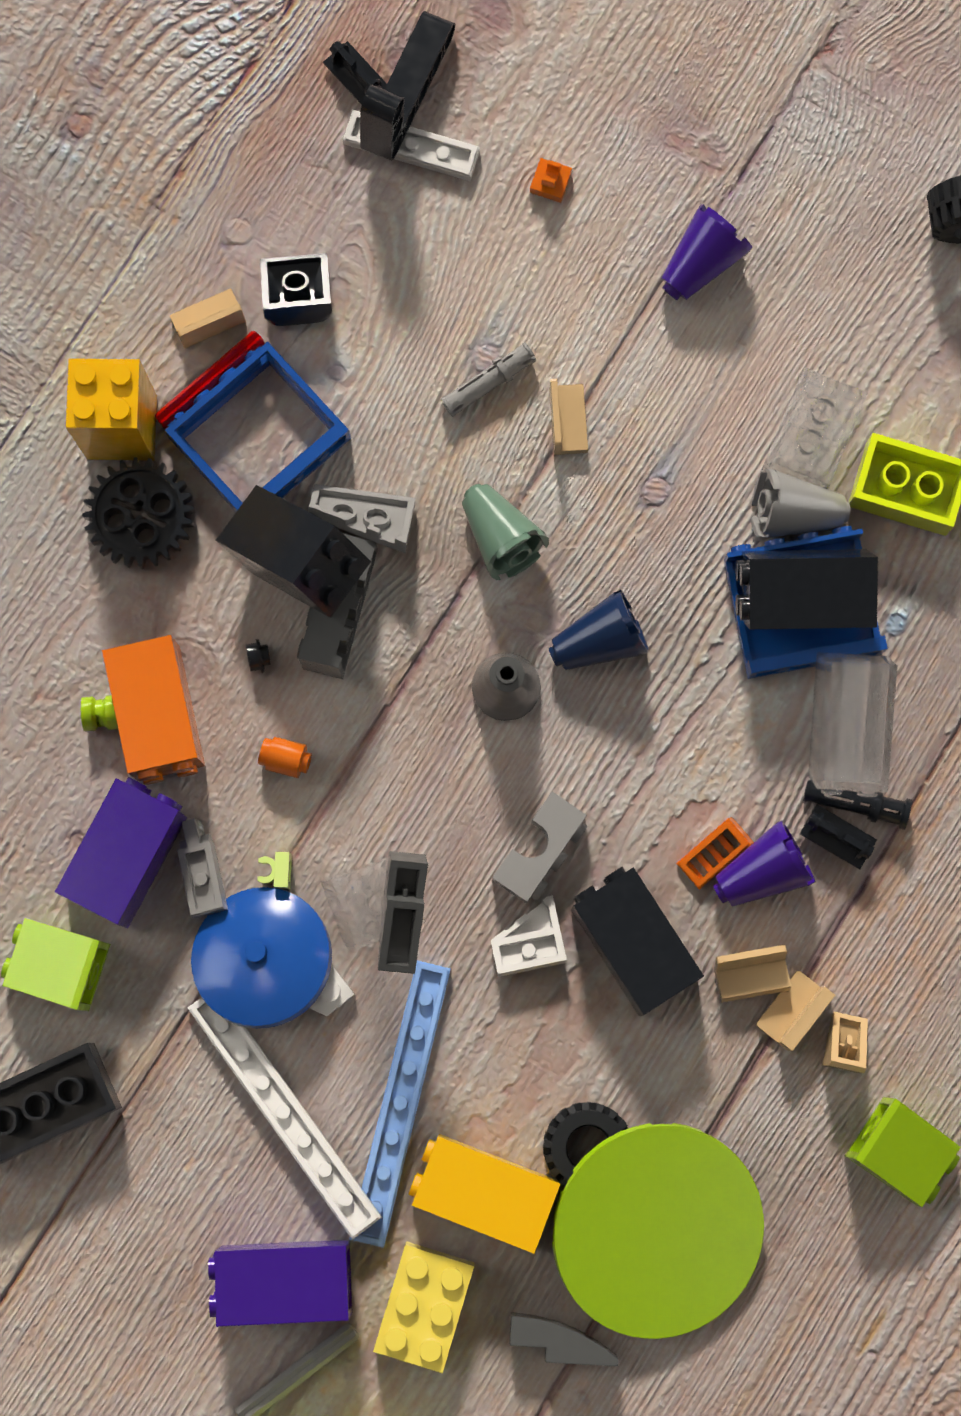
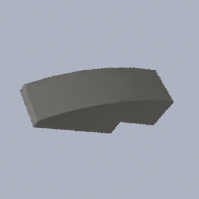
[378,851,428,974]
[510,1312,618,1366]

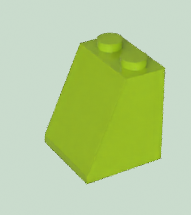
[1,918,111,1011]
[845,1097,961,1207]

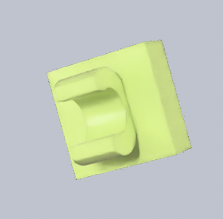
[257,852,292,890]

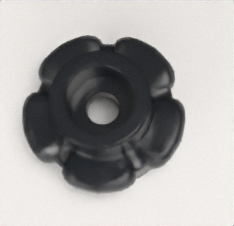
[246,639,271,673]

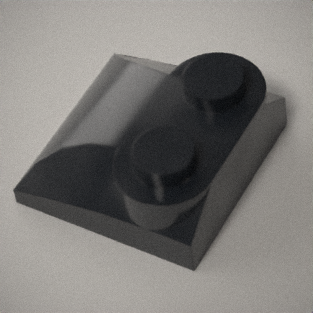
[260,253,332,326]

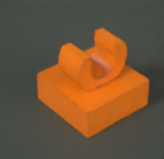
[530,158,572,203]

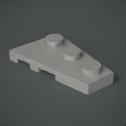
[309,484,415,553]

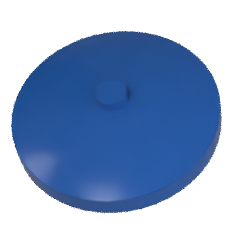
[191,887,332,1029]

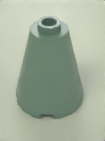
[462,484,549,580]

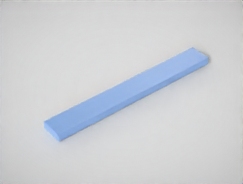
[349,960,451,1248]

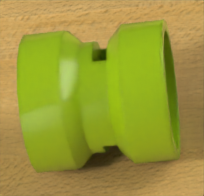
[81,695,118,732]

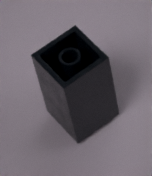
[216,485,371,618]
[735,549,878,630]
[571,866,704,1016]

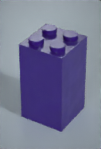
[55,777,187,928]
[208,1240,353,1327]

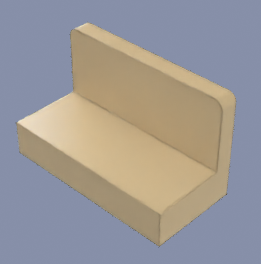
[170,288,246,349]
[549,379,588,455]
[714,945,791,1003]
[756,971,836,1051]

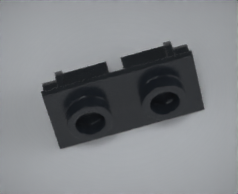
[323,41,387,105]
[800,804,877,870]

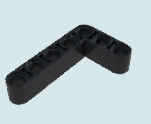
[360,11,456,161]

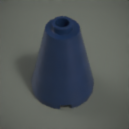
[549,590,648,670]

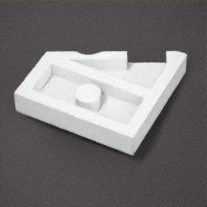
[491,895,567,977]

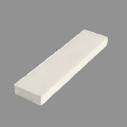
[343,110,480,181]

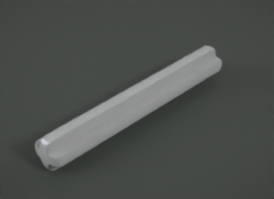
[236,1323,359,1416]

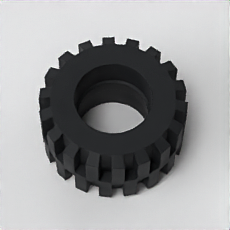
[927,175,961,244]
[543,1102,628,1187]

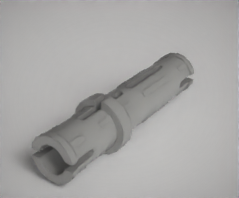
[441,342,537,417]

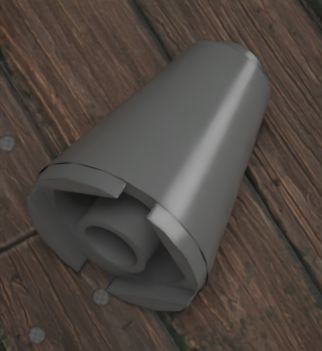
[472,653,541,721]

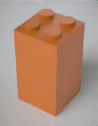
[102,635,205,785]

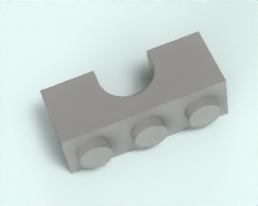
[492,791,588,904]

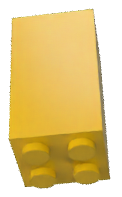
[66,358,157,461]
[408,1134,560,1254]

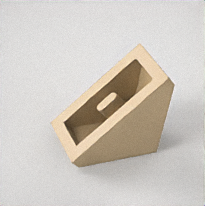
[822,1011,868,1073]

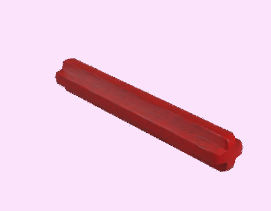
[155,331,265,429]

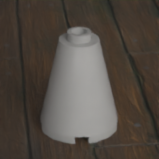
[751,469,850,538]

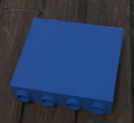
[724,526,888,679]

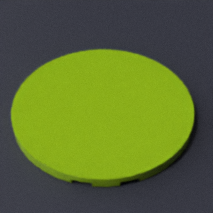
[552,1123,764,1339]

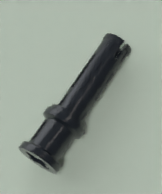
[803,780,912,830]

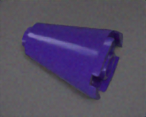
[661,204,752,300]
[713,820,816,907]

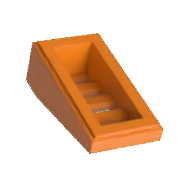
[676,817,754,890]

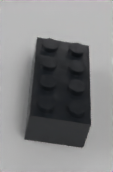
[0,1043,122,1164]

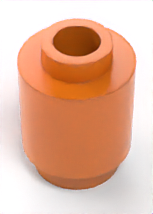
[258,737,312,778]

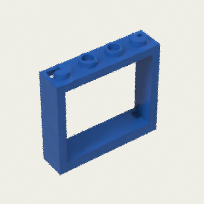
[165,342,351,512]

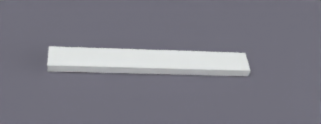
[188,997,382,1240]

